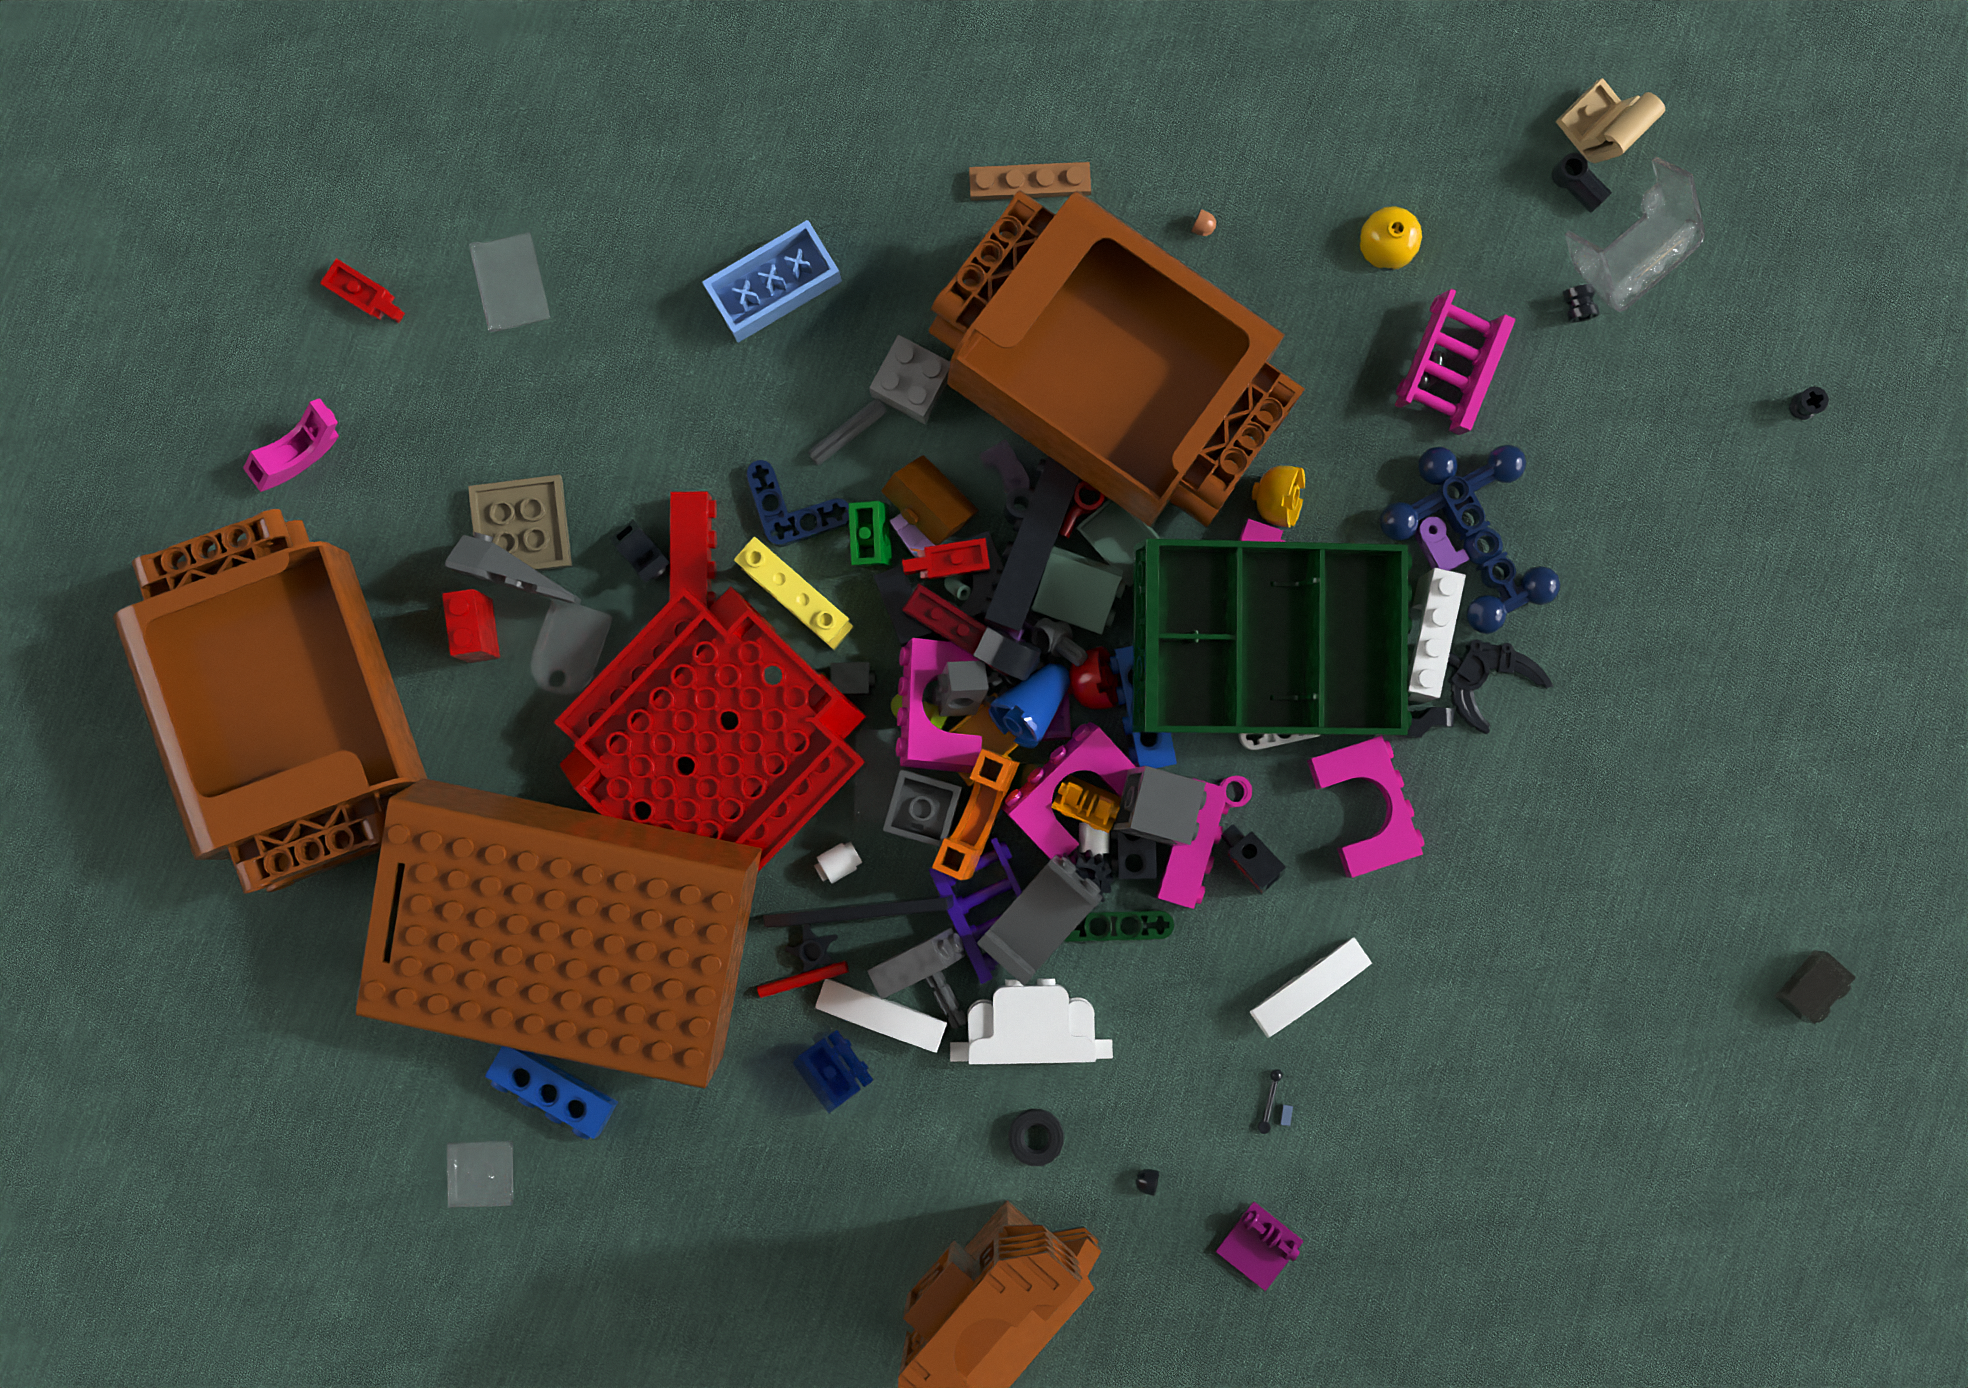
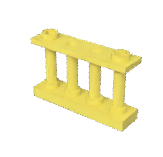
[734,536,854,650]

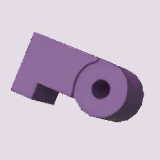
[1415,517,1469,571]

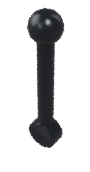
[1258,1069,1283,1134]

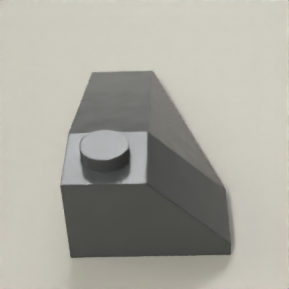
[445,532,581,605]

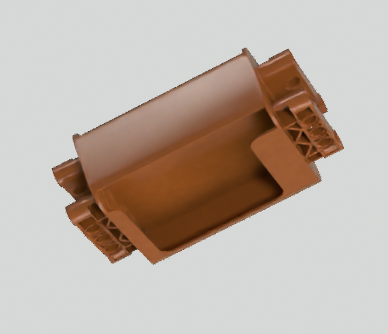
[928,190,1305,528]
[113,509,427,894]

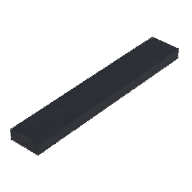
[763,894,954,928]

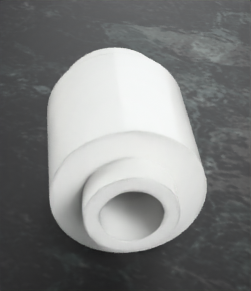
[1078,822,1110,858]
[814,842,862,884]

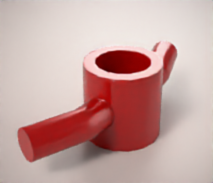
[1058,481,1105,538]

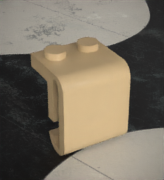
[1555,78,1665,163]

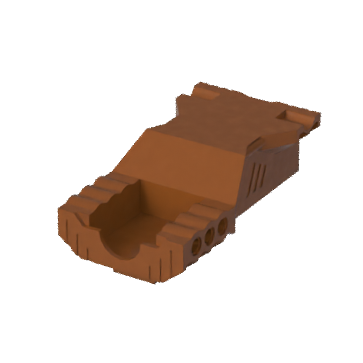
[898,1200,1101,1388]

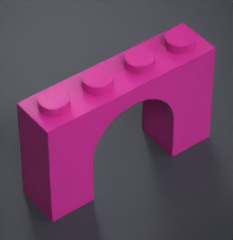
[896,638,982,773]
[1001,722,1136,860]
[1307,736,1424,878]

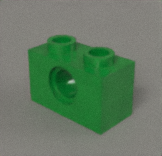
[848,501,892,568]

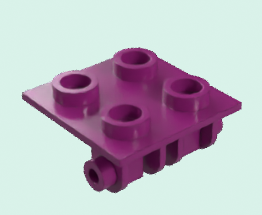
[1215,1201,1304,1292]

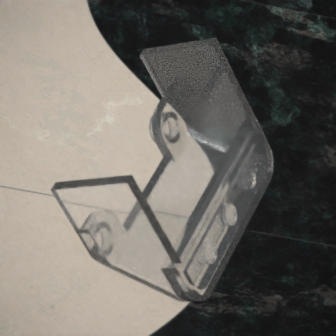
[1565,157,1705,312]

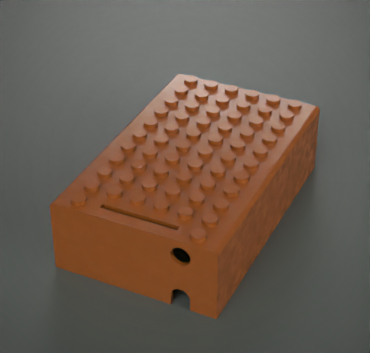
[356,778,762,1089]

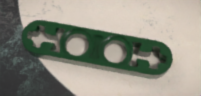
[1064,911,1174,942]

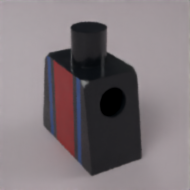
[1221,824,1286,895]

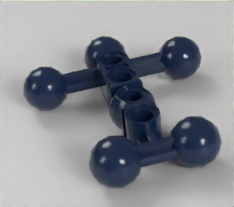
[1380,445,1560,634]

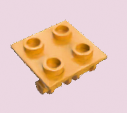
[1051,775,1121,833]

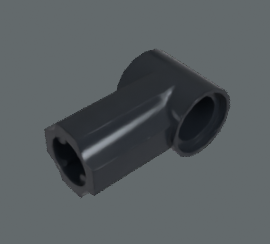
[1551,153,1612,213]

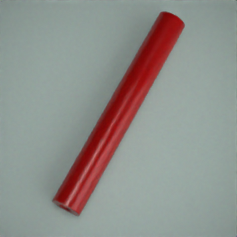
[757,960,849,998]

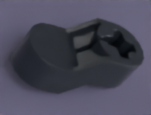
[1394,707,1454,739]

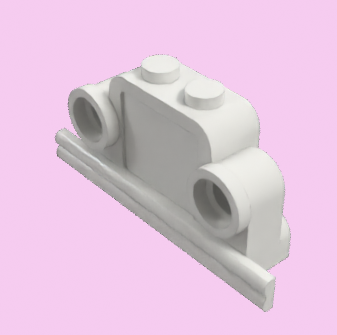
[950,978,1113,1064]

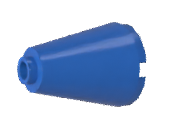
[988,663,1070,748]

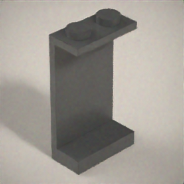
[977,855,1103,986]

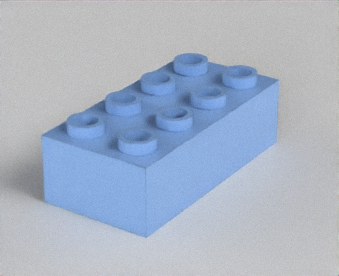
[702,220,842,343]

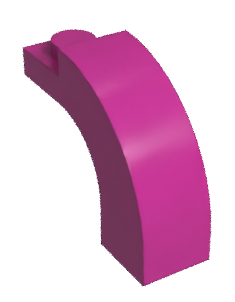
[243,398,339,492]

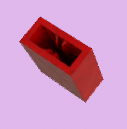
[442,589,500,663]

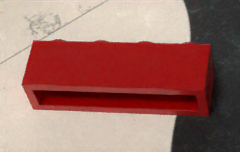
[670,491,717,611]

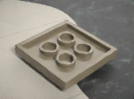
[468,475,572,571]

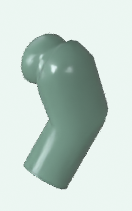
[944,574,971,600]

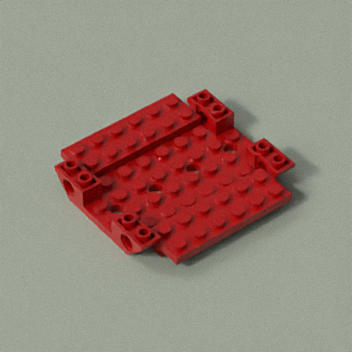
[554,586,866,872]

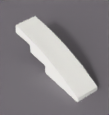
[1250,937,1372,1038]
[815,979,947,1053]

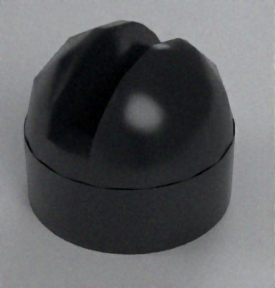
[1135,1169,1159,1196]

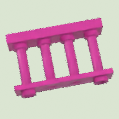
[1395,289,1516,435]

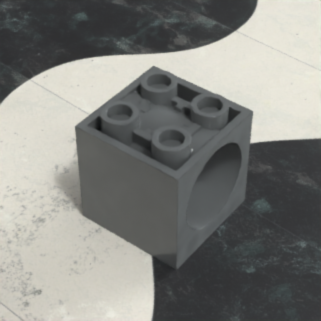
[1113,766,1207,846]
[883,769,962,847]

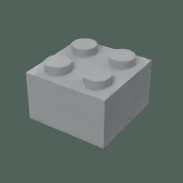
[869,335,950,424]

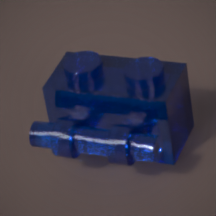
[793,1030,874,1114]

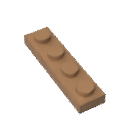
[969,162,1091,201]

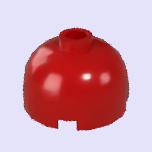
[1067,646,1119,710]

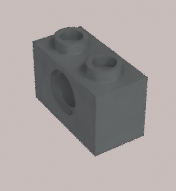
[932,661,988,717]

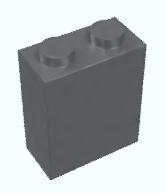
[867,927,965,1000]

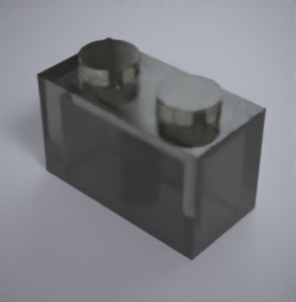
[1774,950,1856,1024]

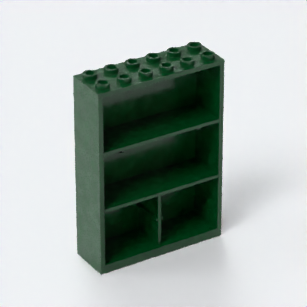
[1132,538,1412,736]

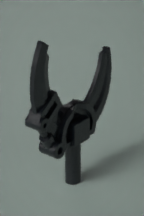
[1447,639,1554,734]

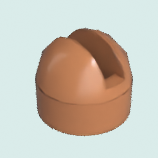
[1191,209,1216,236]

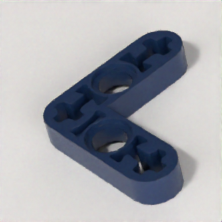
[747,460,849,547]

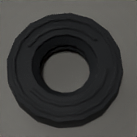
[1008,1109,1064,1166]

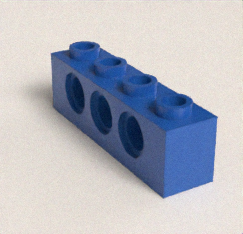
[1109,645,1177,768]
[485,1046,618,1140]

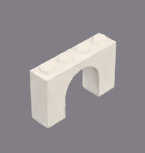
[1408,568,1466,704]

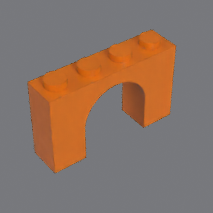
[932,749,1020,881]

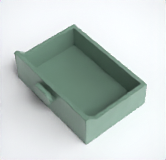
[1076,499,1161,590]

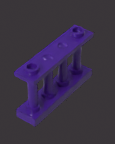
[928,838,1022,984]

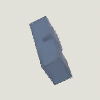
[1280,1104,1293,1126]

